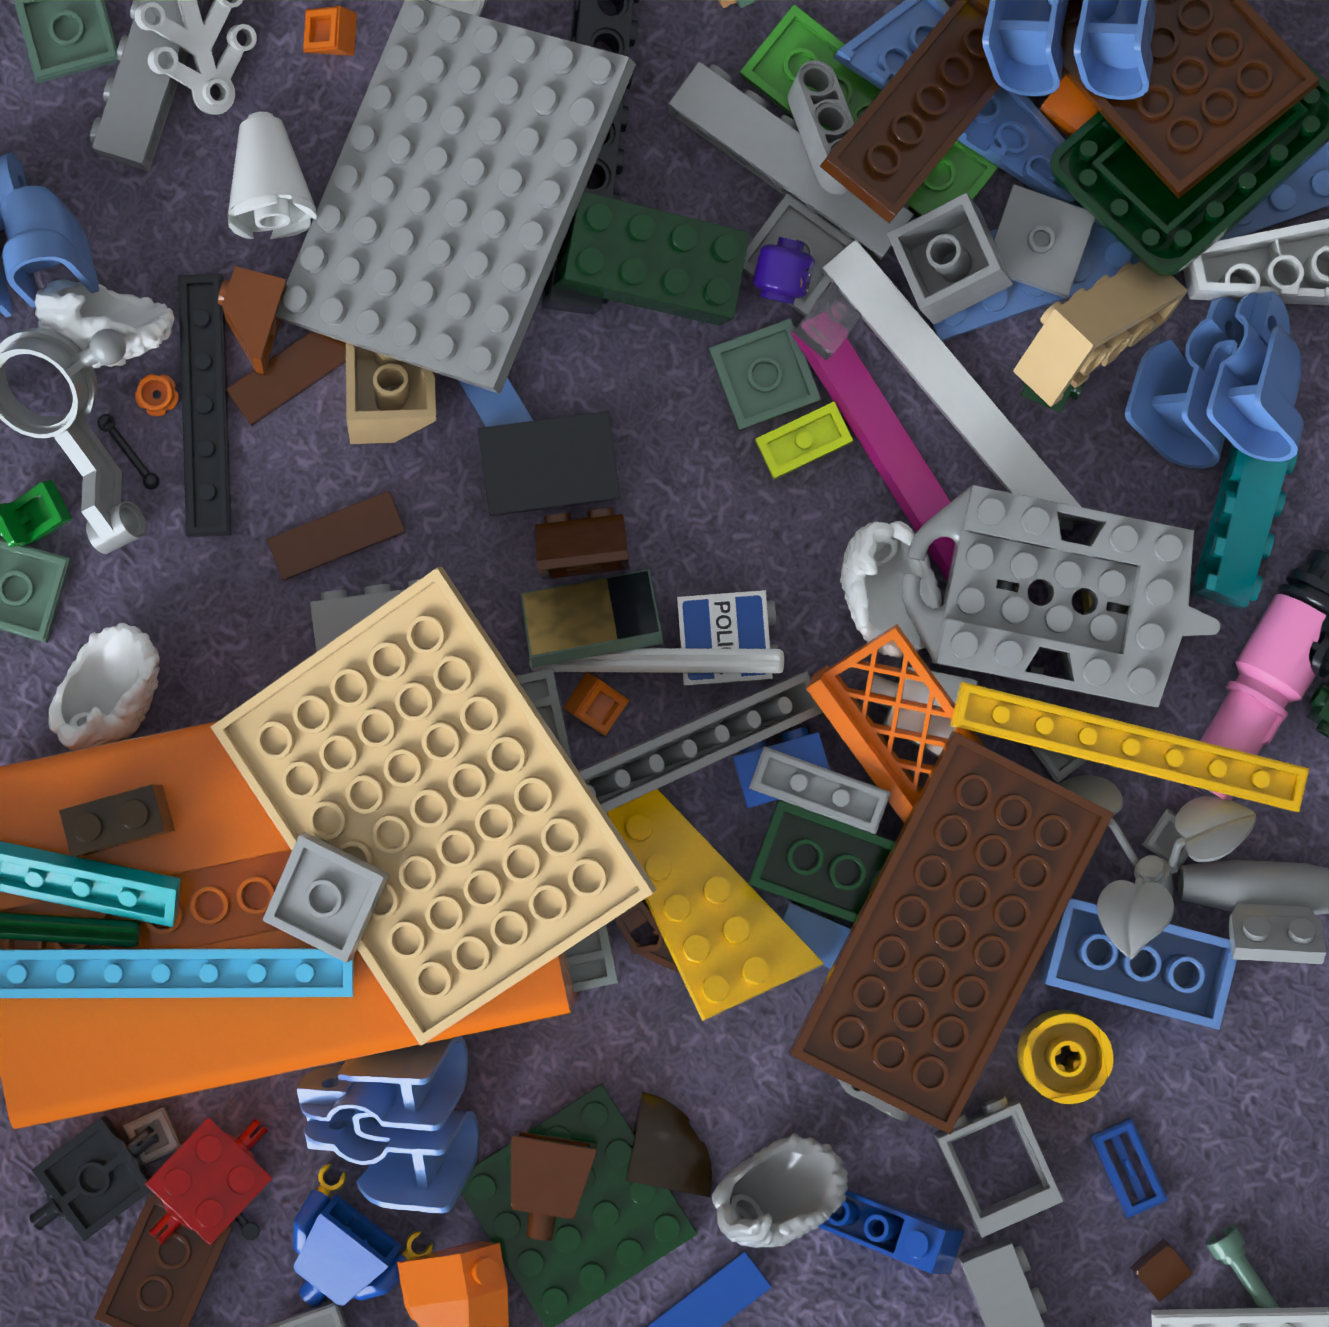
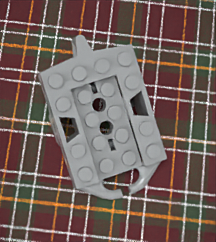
[902,485,1220,708]

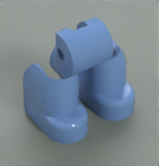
[982,0,1156,100]
[0,152,99,317]
[1125,291,1304,469]
[297,1036,480,1213]

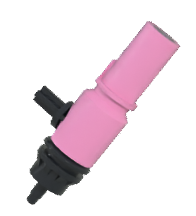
[1190,549,1329,800]

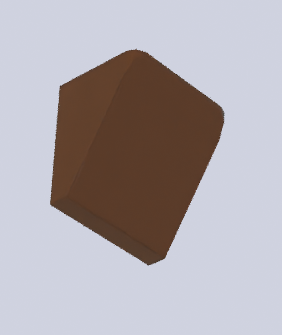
[1130,1239,1193,1302]

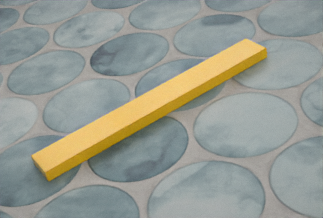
[950,682,1310,812]

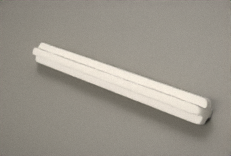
[529,648,784,673]

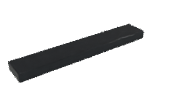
[178,274,232,537]

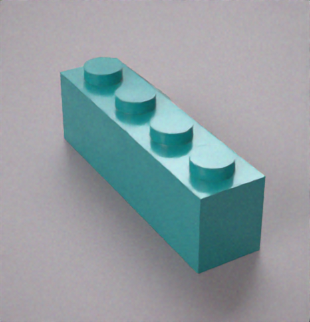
[1190,444,1298,609]

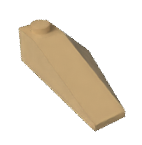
[346,343,436,444]

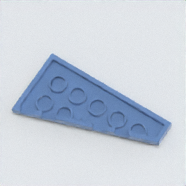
[833,0,1076,204]

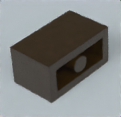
[59,784,175,857]

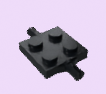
[29,1115,159,1241]

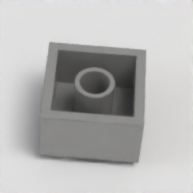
[887,193,1014,324]

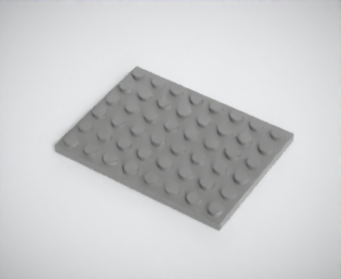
[276,0,636,394]

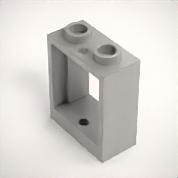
[934,1095,1064,1238]

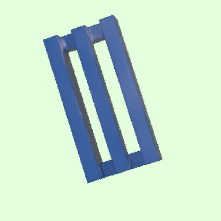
[1090,1118,1168,1218]

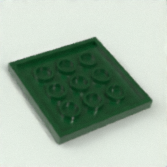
[461,1083,697,1327]

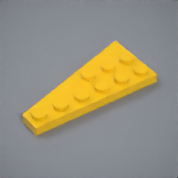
[606,789,824,1021]

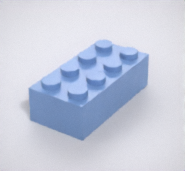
[1038,898,1237,1030]

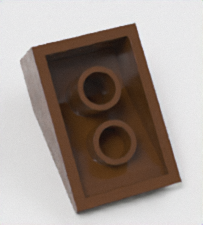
[535,508,630,580]

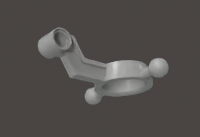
[0,328,146,554]

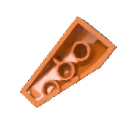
[397,1241,509,1327]

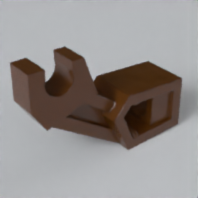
[614,900,679,973]

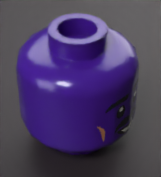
[753,237,815,305]

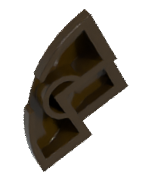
[625,1092,712,1197]

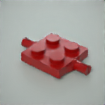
[145,1117,273,1245]

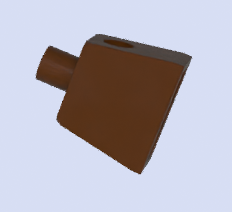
[511,1130,597,1241]

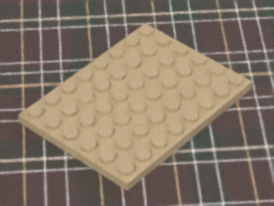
[211,567,657,1046]

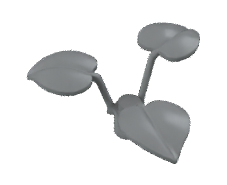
[1058,775,1257,959]

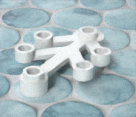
[135,0,257,115]

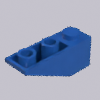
[819,1190,965,1274]

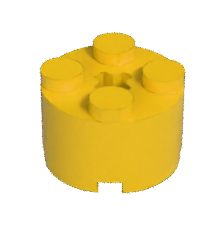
[1017,1010,1113,1104]

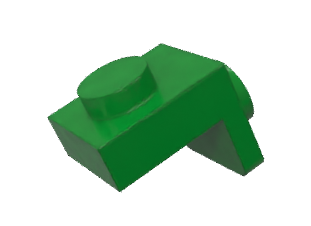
[0,480,72,547]

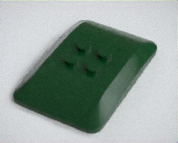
[1050,47,1329,276]

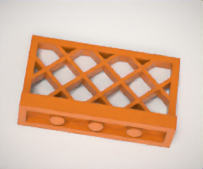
[806,624,985,824]

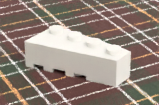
[1183,219,1329,305]

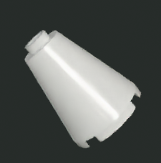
[228,112,317,239]

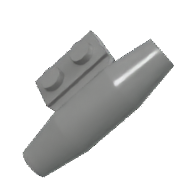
[1178,859,1329,964]

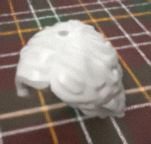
[35,279,175,368]
[840,521,942,658]
[49,623,160,750]

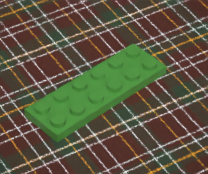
[739,5,999,217]

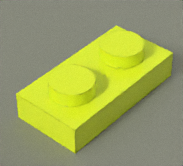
[755,402,853,480]

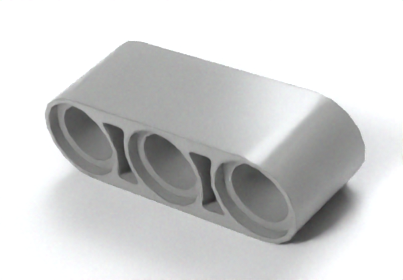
[787,60,854,194]

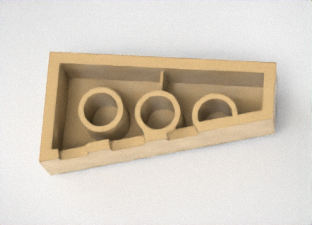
[1013,261,1188,407]

